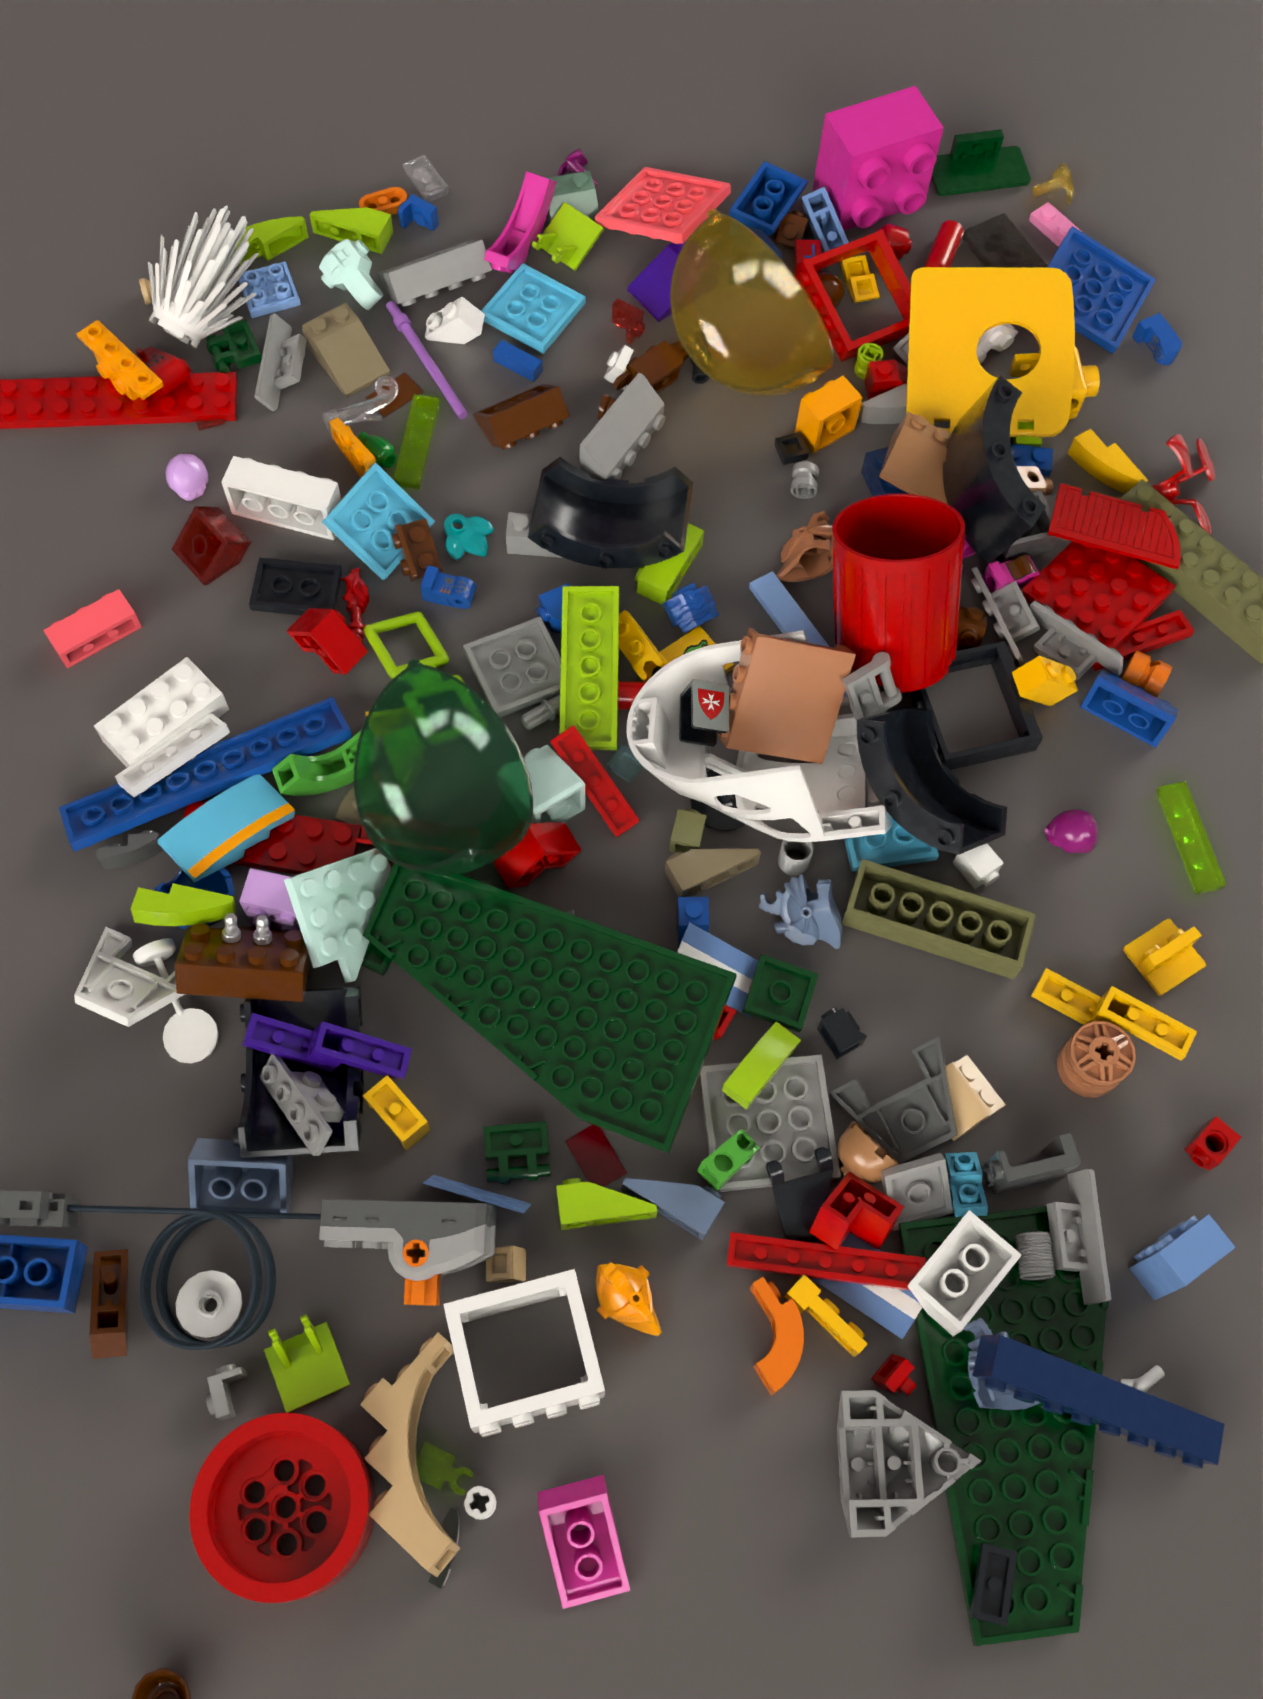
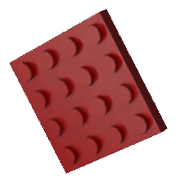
[1021,541,1176,649]

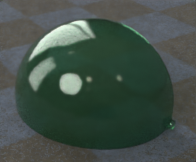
[354,659,533,875]

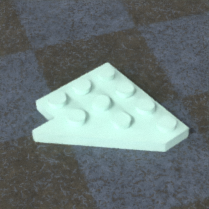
[284,846,391,983]

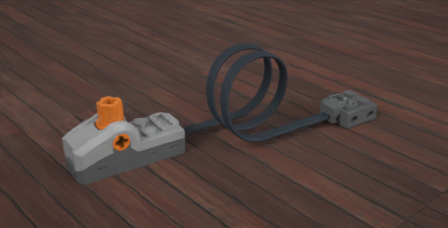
[0,1190,497,1350]

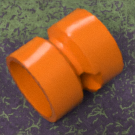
[1121,650,1173,698]

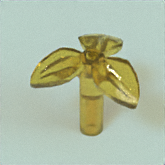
[1032,162,1074,205]

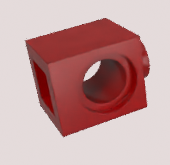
[1184,1116,1242,1171]

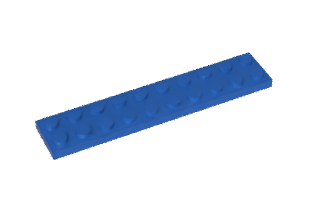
[58,697,353,852]

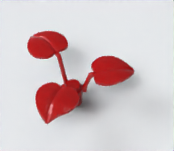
[1151,434,1216,536]

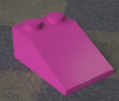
[537,1475,630,1609]

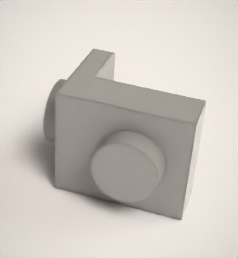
[206,1364,247,1421]

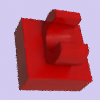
[871,1354,917,1396]

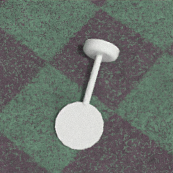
[132,938,219,1064]

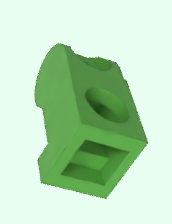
[697,1129,760,1192]

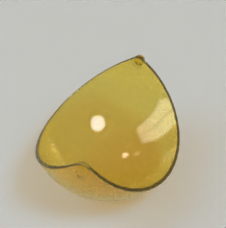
[670,209,834,397]

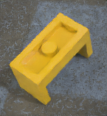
[362,1075,431,1150]

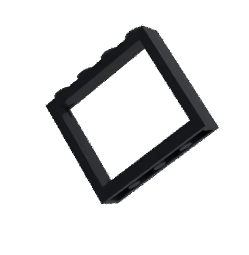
[911,641,1043,770]

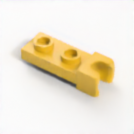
[619,610,668,682]
[784,1275,868,1357]

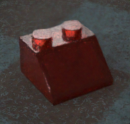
[172,506,251,585]

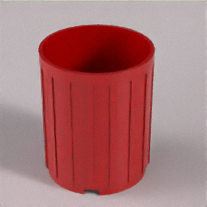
[832,494,965,693]

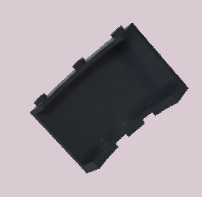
[943,375,1047,564]
[528,457,693,569]
[857,707,1007,855]
[233,987,364,1158]

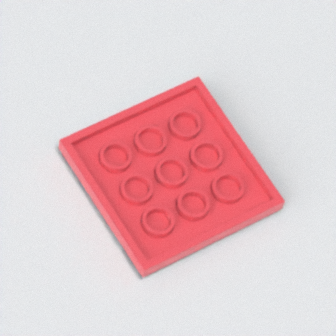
[595,167,731,244]

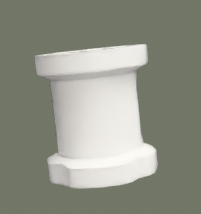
[464,1486,497,1520]

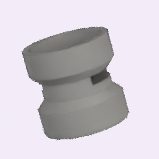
[790,461,819,499]

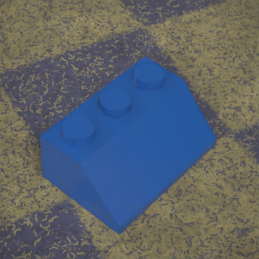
[727,161,808,236]
[1080,669,1179,748]

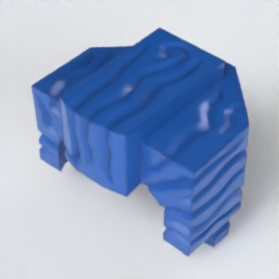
[662,583,719,633]

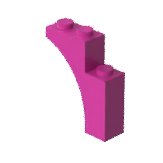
[484,171,557,274]

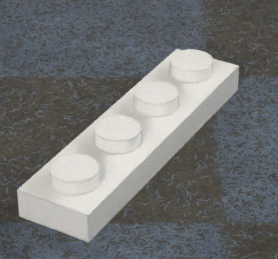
[115,713,230,797]

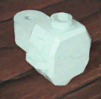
[319,239,383,310]

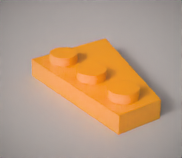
[329,417,376,478]

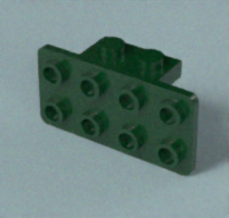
[931,129,1031,196]

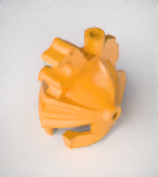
[596,1262,662,1336]

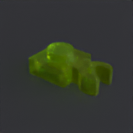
[417,1442,475,1495]

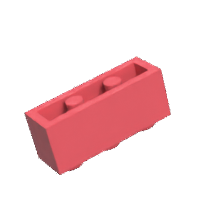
[43,589,142,669]

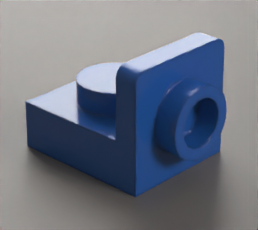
[398,194,439,231]

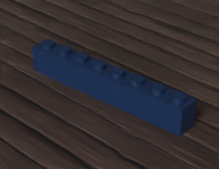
[972,1335,1225,1469]

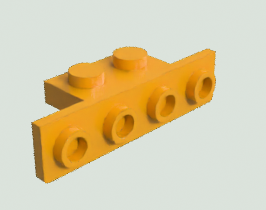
[76,320,163,401]

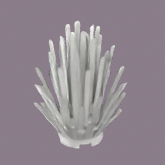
[148,206,259,348]

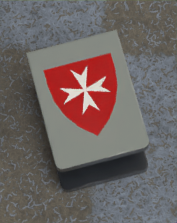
[679,679,729,747]

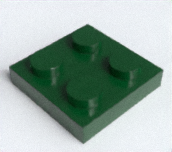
[742,954,818,1032]

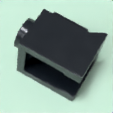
[817,1007,867,1060]

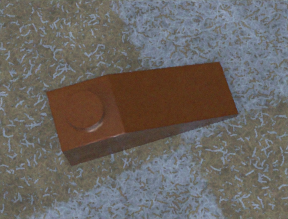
[89,1249,128,1359]

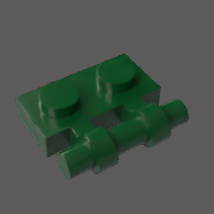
[206,319,262,373]
[483,1121,551,1184]

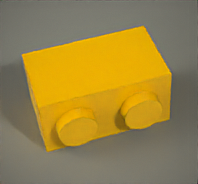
[1011,655,1078,707]

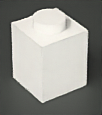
[953,843,1003,889]

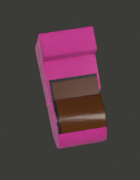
[983,555,1040,593]

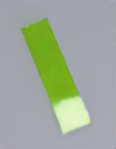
[393,394,440,489]
[1156,781,1227,894]

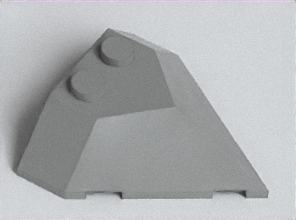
[837,1390,981,1538]

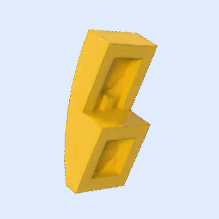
[840,255,880,303]

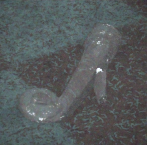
[322,376,399,433]

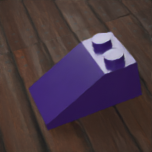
[627,237,719,322]

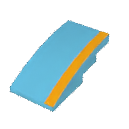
[157,774,295,883]

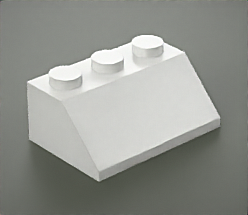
[907,1210,1021,1336]

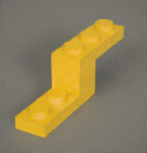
[1031,968,1197,1061]

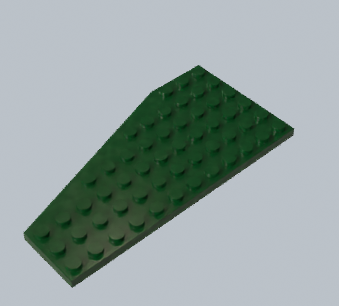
[363,853,737,1154]
[899,1206,1109,1646]

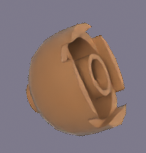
[837,1121,900,1184]

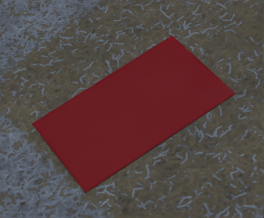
[565,1125,627,1187]

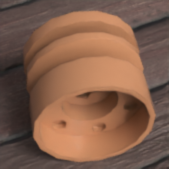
[1057,1021,1136,1098]

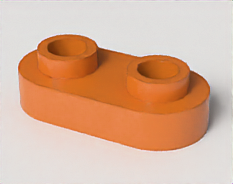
[359,187,408,215]

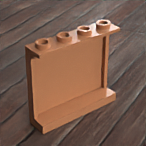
[717,628,856,764]

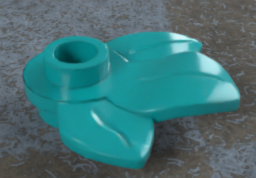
[443,514,494,560]

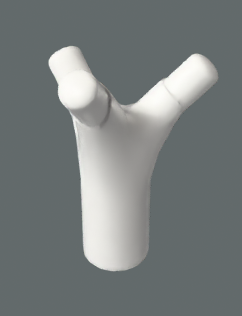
[1120,1365,1165,1392]

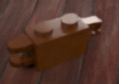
[612,340,691,393]

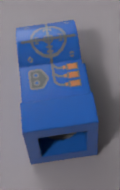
[1132,312,1182,365]
[421,565,477,609]

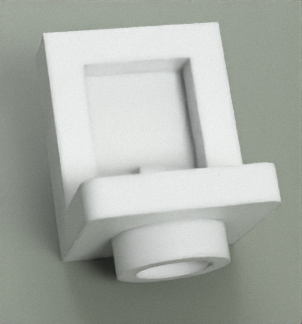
[604,345,634,390]

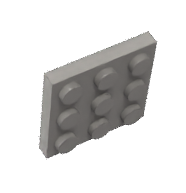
[463,616,561,719]

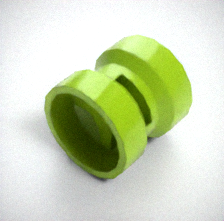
[854,343,884,380]

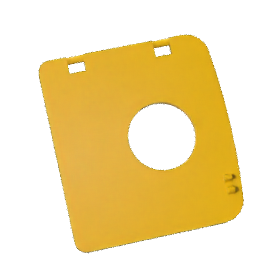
[906,267,1075,437]

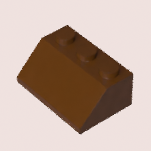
[473,384,570,450]

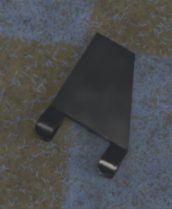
[765,1147,834,1242]

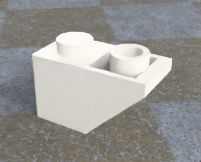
[425,297,485,344]

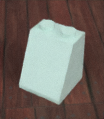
[498,745,585,823]

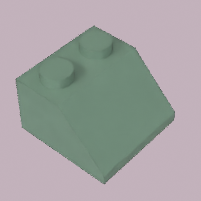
[547,171,599,224]

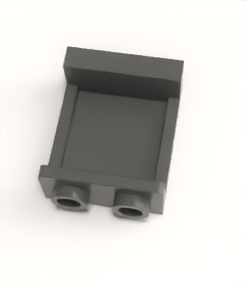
[982,1133,1082,1195]

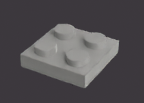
[881,1153,953,1231]

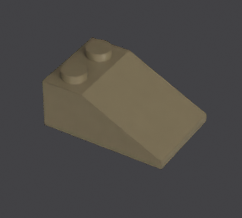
[301,302,391,398]

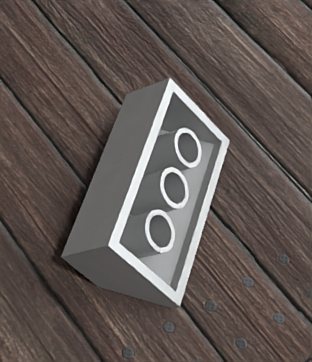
[378,240,492,307]
[580,373,666,481]

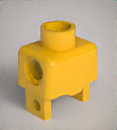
[1009,347,1100,420]

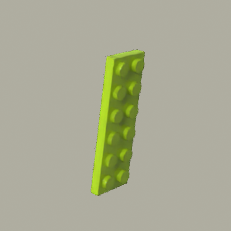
[559,586,619,750]

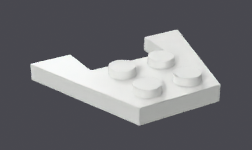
[74,927,185,1027]

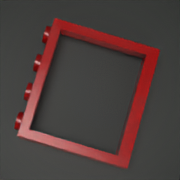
[796,230,911,362]

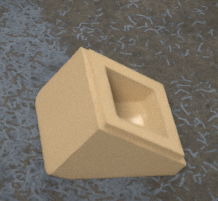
[486,1246,526,1282]

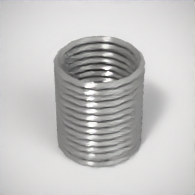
[778,833,814,876]
[1015,1232,1056,1280]

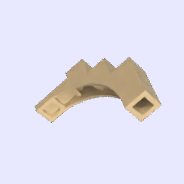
[360,1332,460,1577]

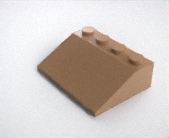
[879,412,951,504]

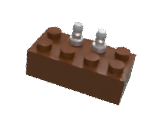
[175,913,312,1002]

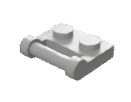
[842,652,902,721]

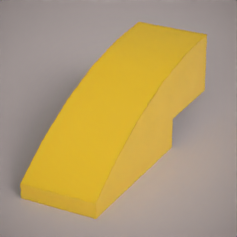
[1067,429,1148,494]

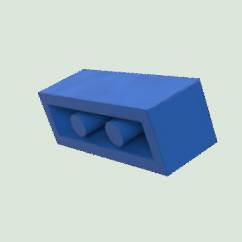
[493,340,543,382]

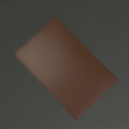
[365,373,423,417]

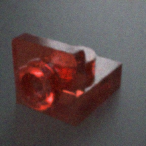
[612,298,645,345]

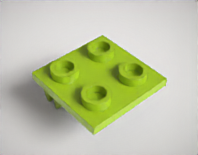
[532,202,604,271]
[264,1314,351,1413]

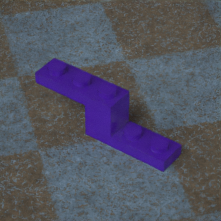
[242,1013,412,1081]

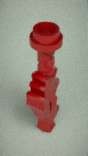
[341,568,370,639]

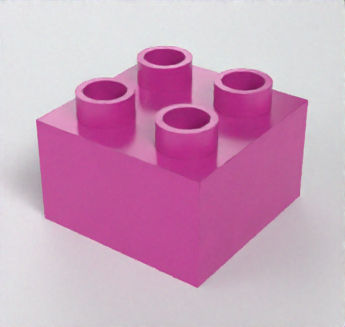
[812,86,944,230]

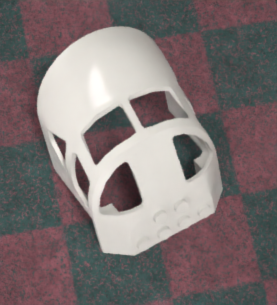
[626,630,891,842]

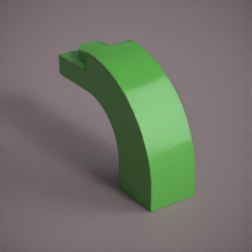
[272,729,380,796]

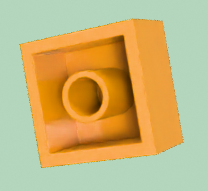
[795,375,863,454]

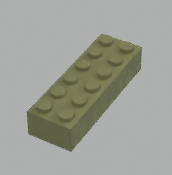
[842,859,1036,980]

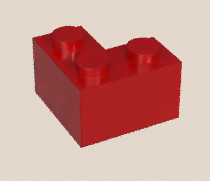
[286,608,368,675]
[491,821,582,888]
[809,1172,904,1250]

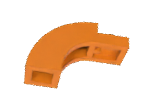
[749,1277,804,1396]

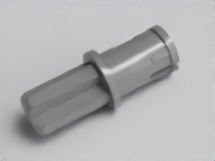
[521,694,560,730]

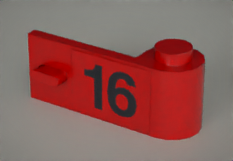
[135,346,191,396]

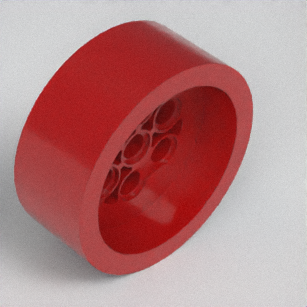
[189,1413,376,1603]

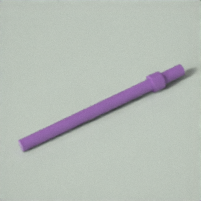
[386,301,468,419]

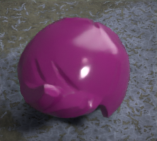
[1044,809,1098,853]

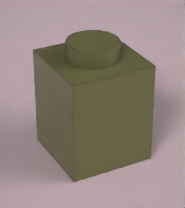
[669,809,707,853]

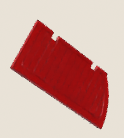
[1047,483,1181,570]

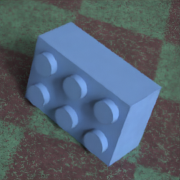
[1129,1214,1236,1300]

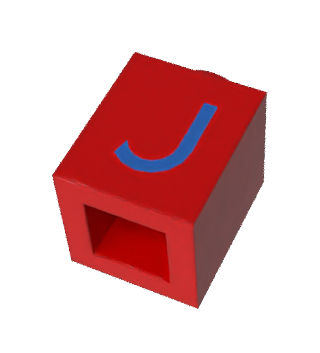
[793,239,821,281]

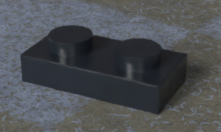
[969,1543,1018,1627]

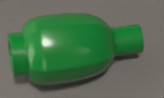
[358,432,397,468]

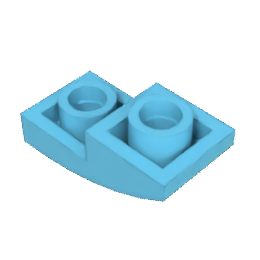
[945,1152,988,1217]

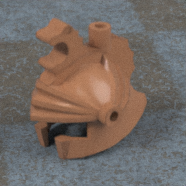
[776,511,833,582]

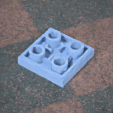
[238,262,301,318]

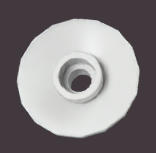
[175,1270,243,1338]

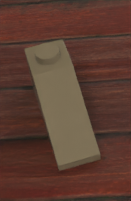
[664,848,761,897]

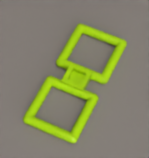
[363,611,489,746]

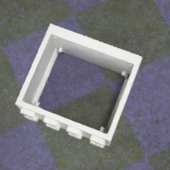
[443,1269,605,1437]

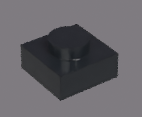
[774,432,809,465]

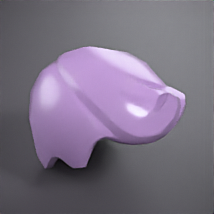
[165,454,209,501]

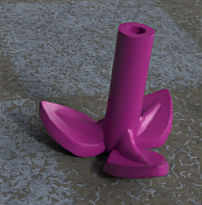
[557,148,598,188]

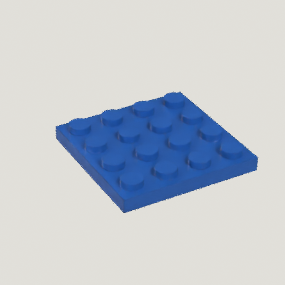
[1046,226,1156,354]

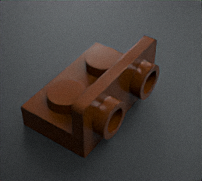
[391,518,443,582]

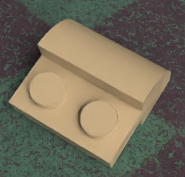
[946,1055,1006,1141]

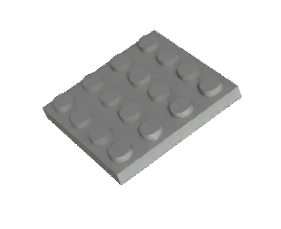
[699,1055,841,1192]

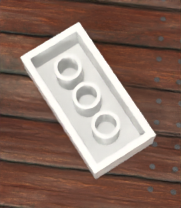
[221,456,341,540]
[94,657,229,768]

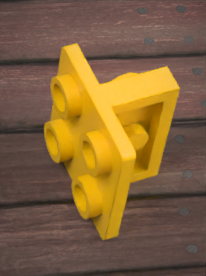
[1123,918,1206,996]

